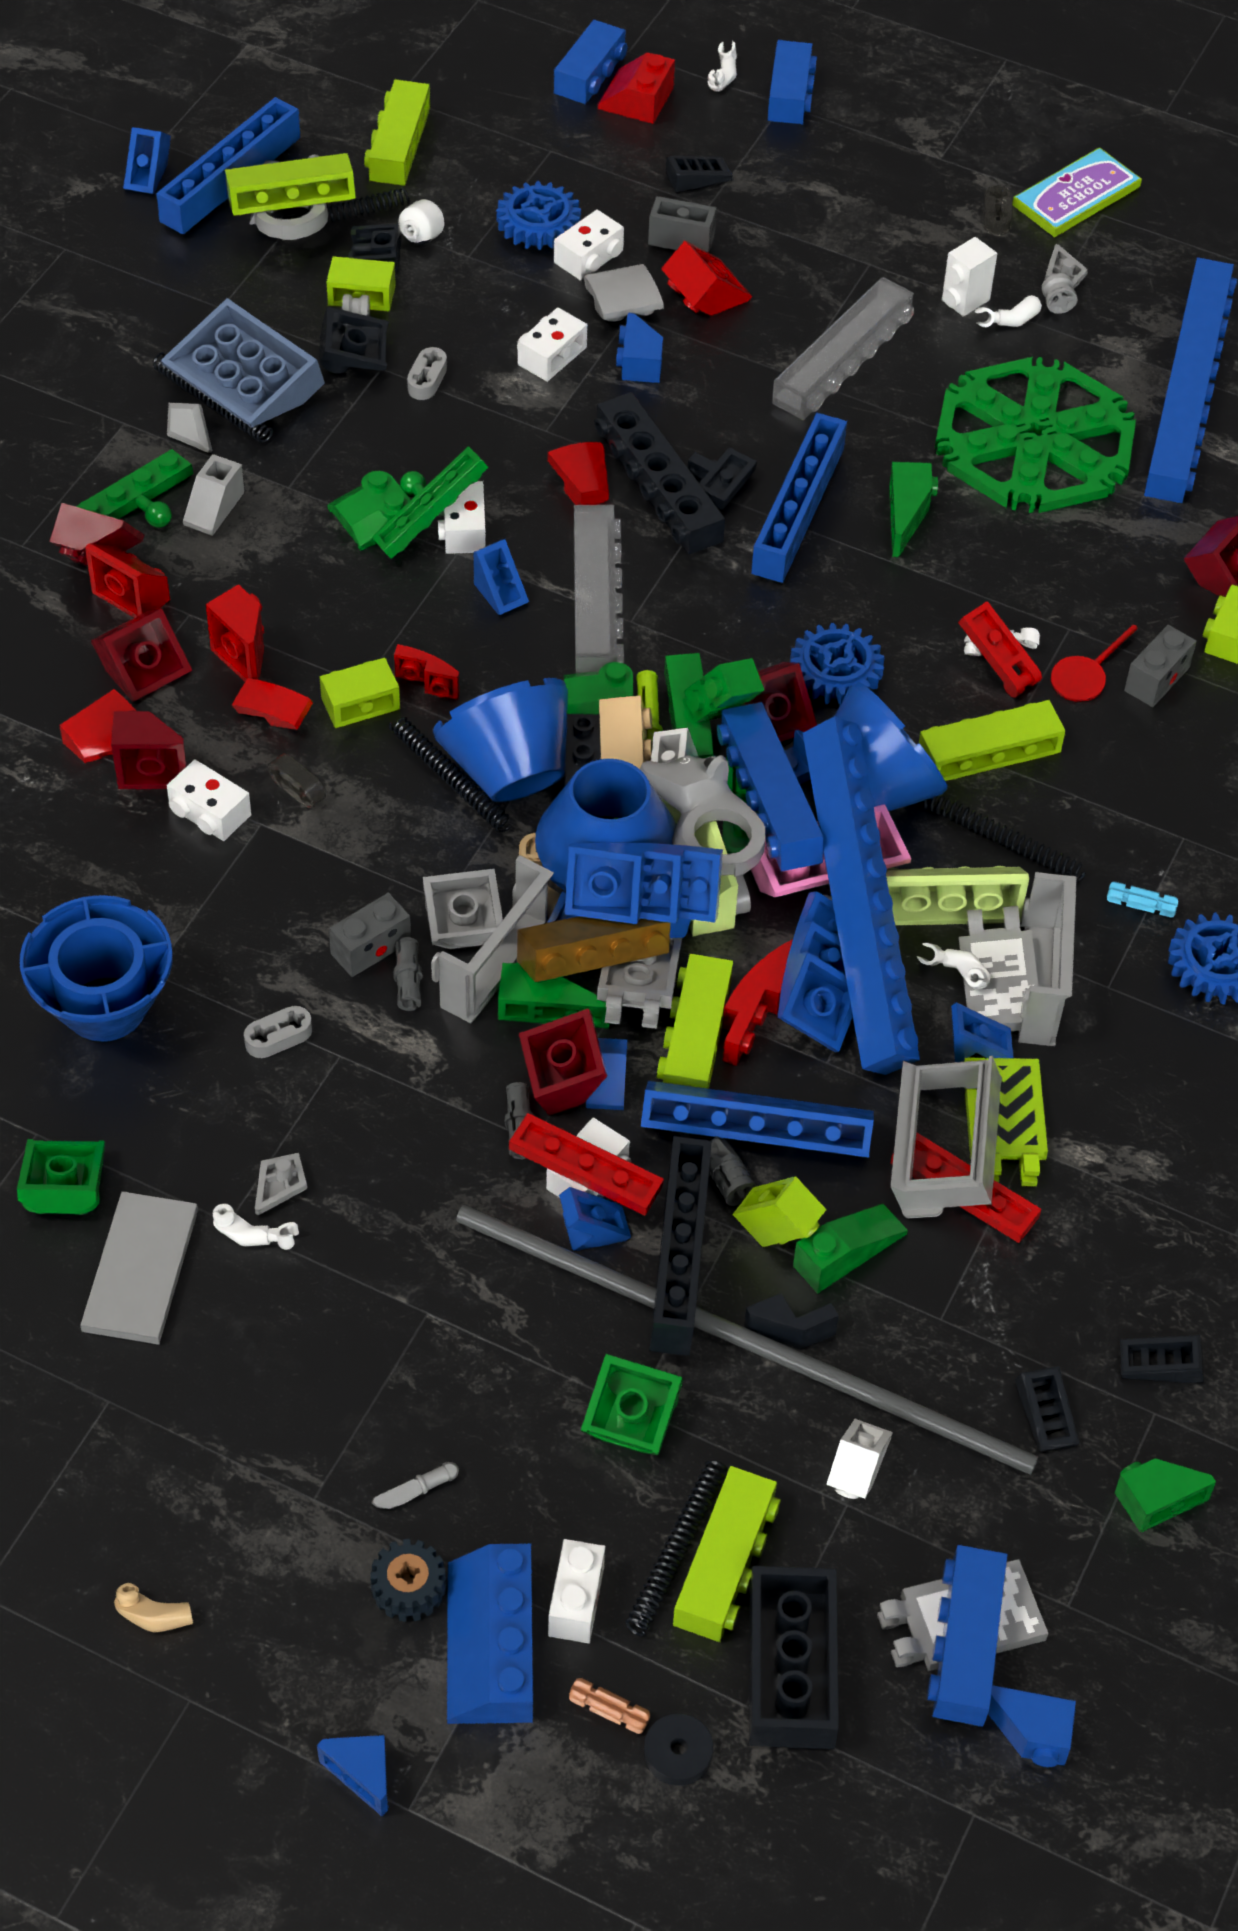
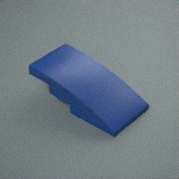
[565,842,723,924]
[778,891,853,1052]

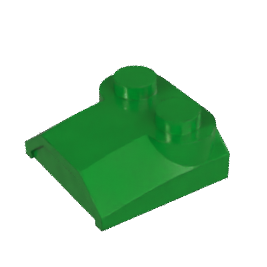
[327,471,411,551]
[564,662,633,714]
[17,1139,105,1215]
[581,1354,683,1455]

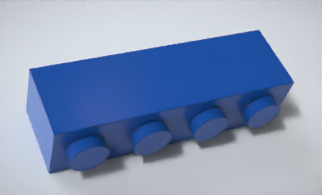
[927,1545,1007,1727]

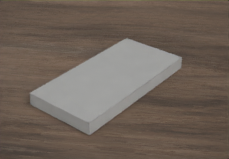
[81,1191,198,1345]

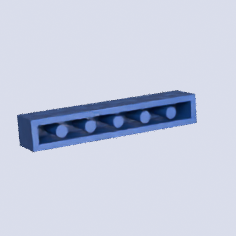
[156,97,301,234]
[751,413,847,583]
[717,702,823,872]
[641,1081,874,1157]

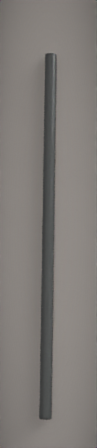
[456,1204,1039,1475]

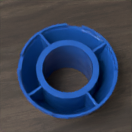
[433,678,568,802]
[835,682,948,811]
[535,759,676,891]
[20,895,173,1042]

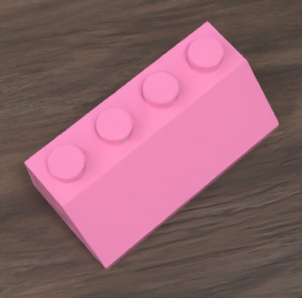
[750,804,911,897]

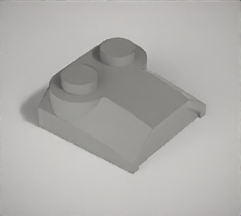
[423,869,503,949]

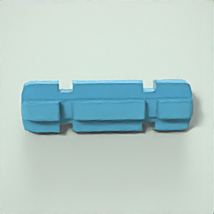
[1107,881,1178,918]

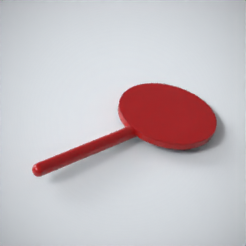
[1051,625,1137,702]

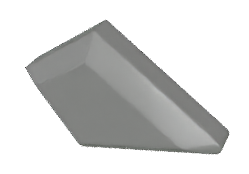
[1045,244,1088,289]
[167,403,212,453]
[255,1153,307,1215]

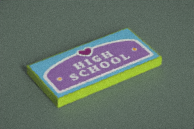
[1012,147,1142,237]

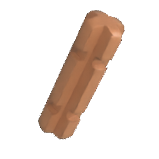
[569,1678,650,1734]

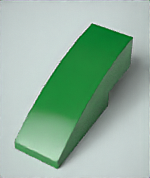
[664,653,714,759]

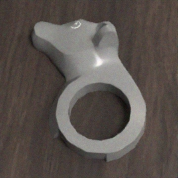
[249,154,328,240]
[640,755,765,877]

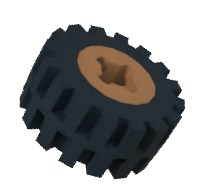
[371,1539,446,1622]

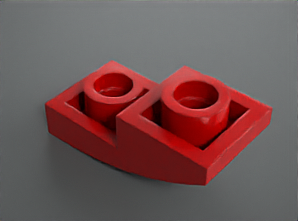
[394,644,460,699]
[232,678,313,730]

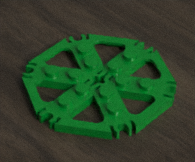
[935,357,1136,513]

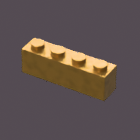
[517,916,670,982]

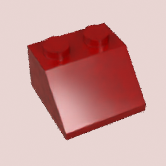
[598,52,675,124]
[661,240,752,316]
[85,543,170,618]
[206,584,264,682]

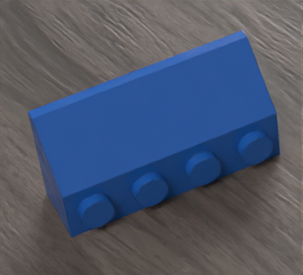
[447,1544,533,1724]

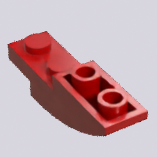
[723,939,793,1066]

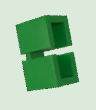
[684,658,764,723]

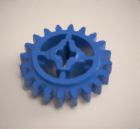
[496,181,581,250]
[790,623,885,705]
[1168,913,1238,1004]

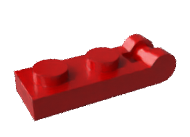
[958,601,1042,698]

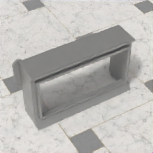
[431,855,554,1023]
[1018,872,1077,1046]
[891,1056,1002,1218]

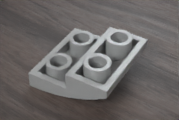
[584,264,664,321]

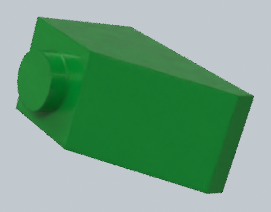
[1115,1458,1216,1533]

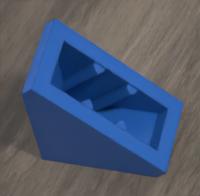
[473,539,529,615]
[317,1735,388,1816]

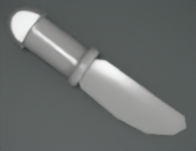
[372,1462,459,1509]

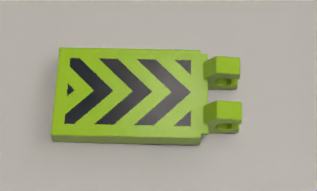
[964,1058,1048,1186]

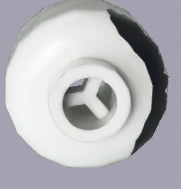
[399,199,444,245]

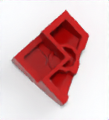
[548,442,609,512]
[59,689,136,763]

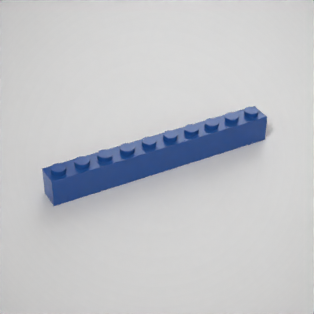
[1144,257,1237,503]
[803,716,920,1075]

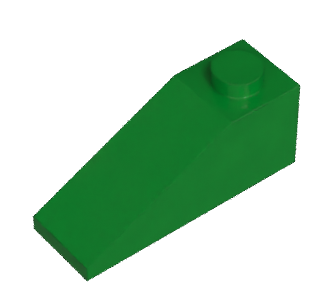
[889,462,938,557]
[498,962,609,1029]
[793,1204,908,1294]

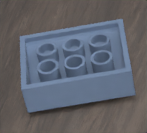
[160,298,325,428]

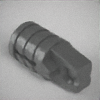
[709,1137,756,1206]

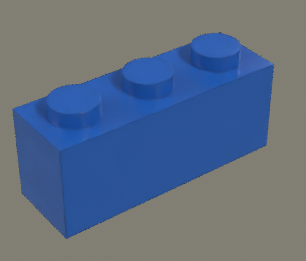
[554,20,628,104]
[768,40,817,124]

